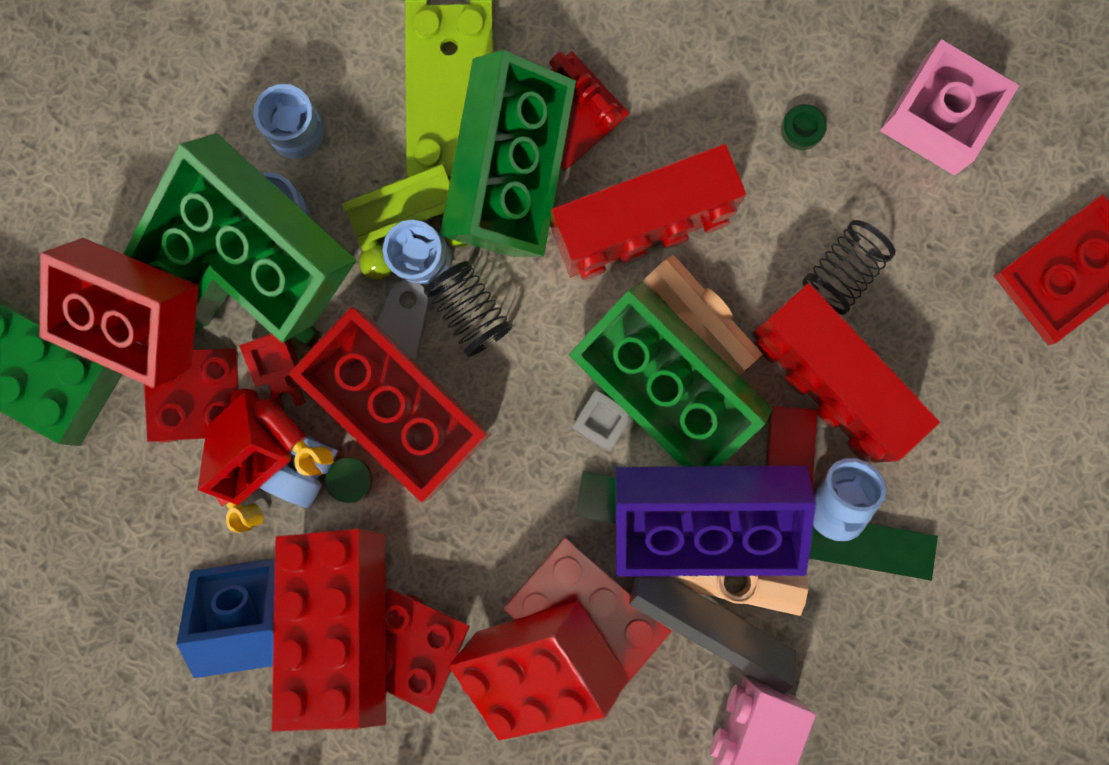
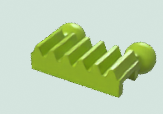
[342,164,469,280]

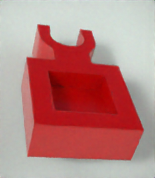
[239,334,306,411]

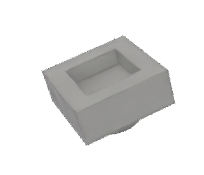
[571,390,631,452]

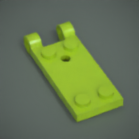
[405,0,493,179]

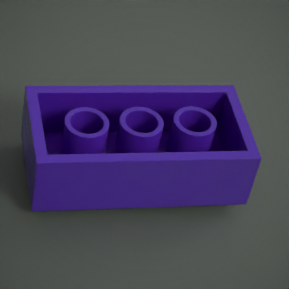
[616,466,816,576]

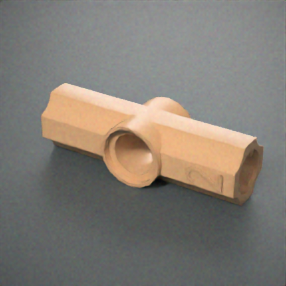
[644,255,763,375]
[670,576,808,616]

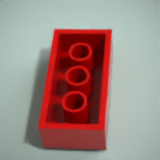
[551,143,747,280]
[751,283,941,463]
[288,307,492,503]
[272,529,386,731]

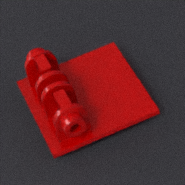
[549,51,630,171]
[144,349,238,443]
[385,588,470,714]

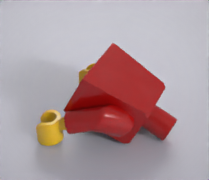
[198,388,333,533]

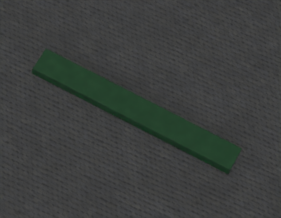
[575,472,938,581]

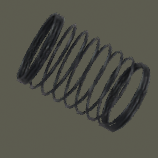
[802,220,896,315]
[424,261,513,357]

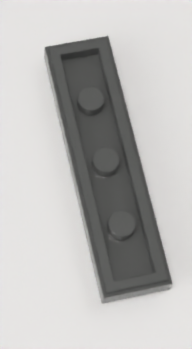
[629,576,796,694]

